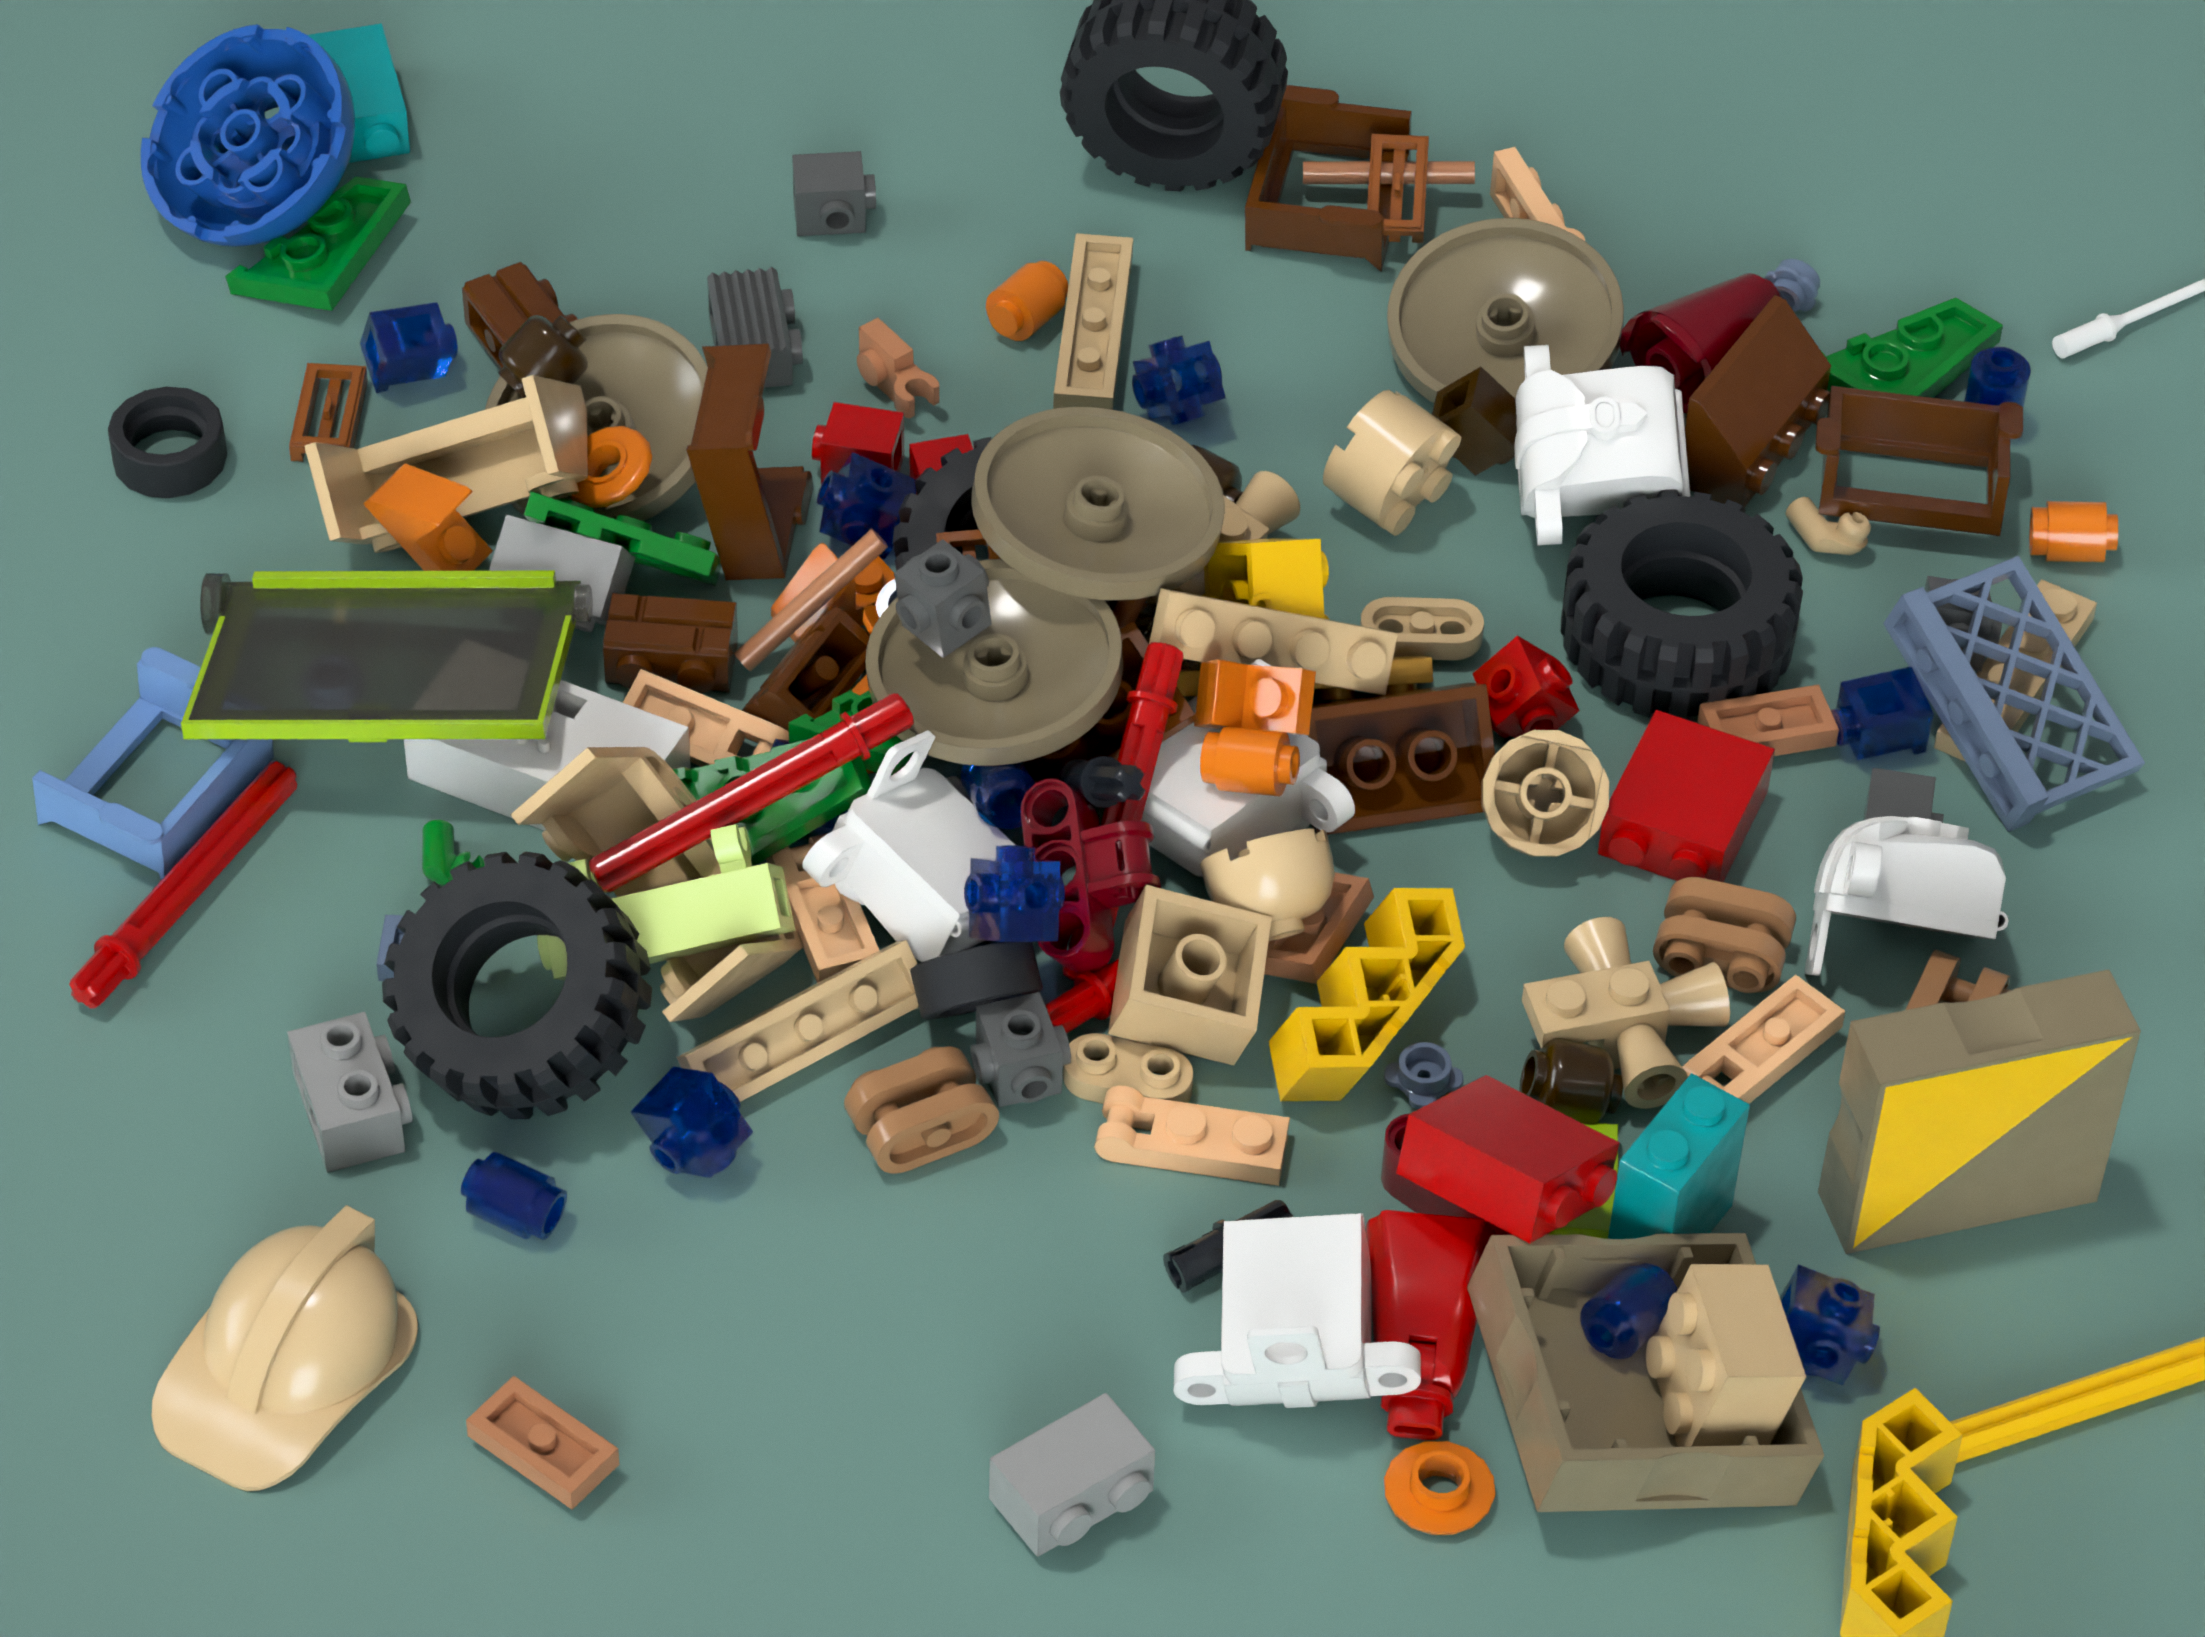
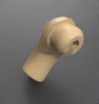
[1785,497,1871,555]

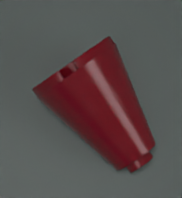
[1620,273,1780,414]

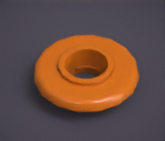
[570,426,652,508]
[1384,1441,1495,1535]

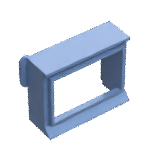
[32,647,274,880]

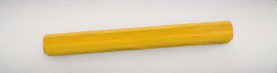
[1950,1337,2205,1463]

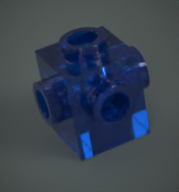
[1132,335,1226,425]
[817,452,916,560]
[964,845,1065,942]
[630,1066,753,1178]
[1780,1264,1880,1385]

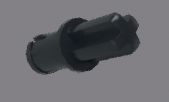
[1058,756,1146,808]
[1163,1200,1293,1293]

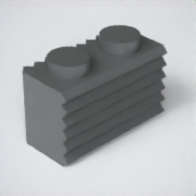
[707,267,803,388]

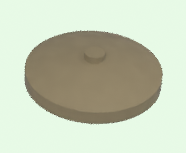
[1387,218,1624,403]
[485,314,708,521]
[971,407,1225,601]
[865,559,1123,766]

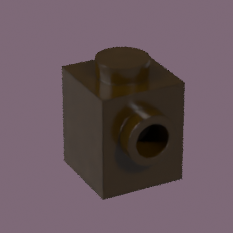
[1432,366,1517,476]

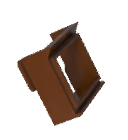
[1245,85,1412,272]
[686,343,813,581]
[1815,386,2023,536]

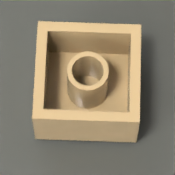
[1108,885,1272,1066]
[1646,1264,1806,1447]

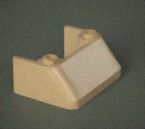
[304,375,588,553]
[510,747,803,1022]

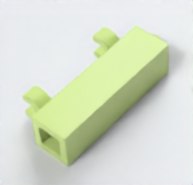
[537,824,796,981]

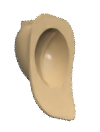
[151,1205,418,1492]

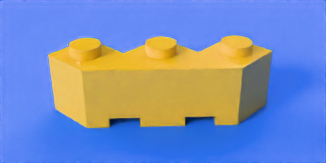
[1268,888,1465,1101]
[1840,1388,1963,1637]

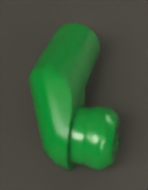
[422,819,485,887]

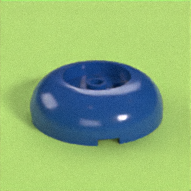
[141,24,356,247]

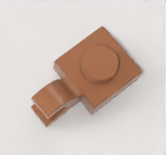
[857,317,939,419]

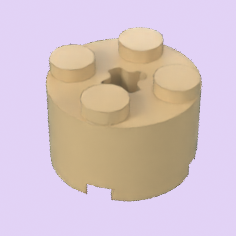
[1323,390,1461,536]

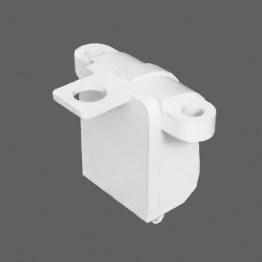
[1514,345,1690,546]
[1141,659,1355,878]
[802,730,1031,962]
[1805,816,2009,976]
[1173,1213,1421,1408]

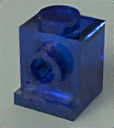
[360,302,458,393]
[1831,666,1934,760]

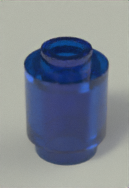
[1964,347,2031,408]
[961,762,1035,829]
[461,1151,567,1240]
[1580,1263,1678,1359]

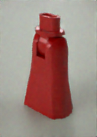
[1365,1210,1497,1440]

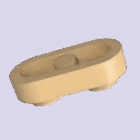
[1360,597,1484,660]
[1063,1033,1193,1104]

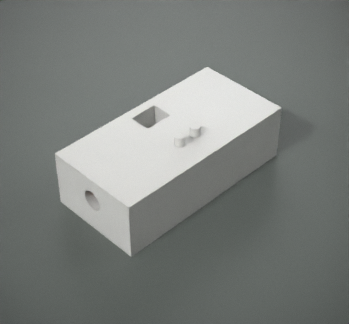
[404,645,691,831]

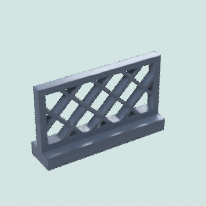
[1883,556,2145,832]

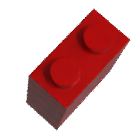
[1598,710,1775,882]
[1396,1075,1620,1244]

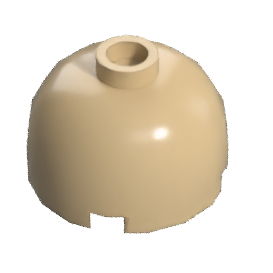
[1481,730,1609,857]
[1200,829,1335,941]

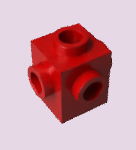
[1472,635,1580,738]

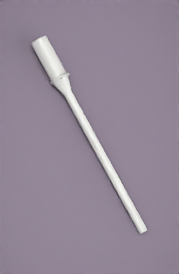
[2052,279,2205,358]

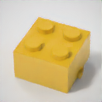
[1201,538,1329,620]

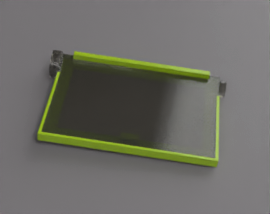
[181,570,593,742]

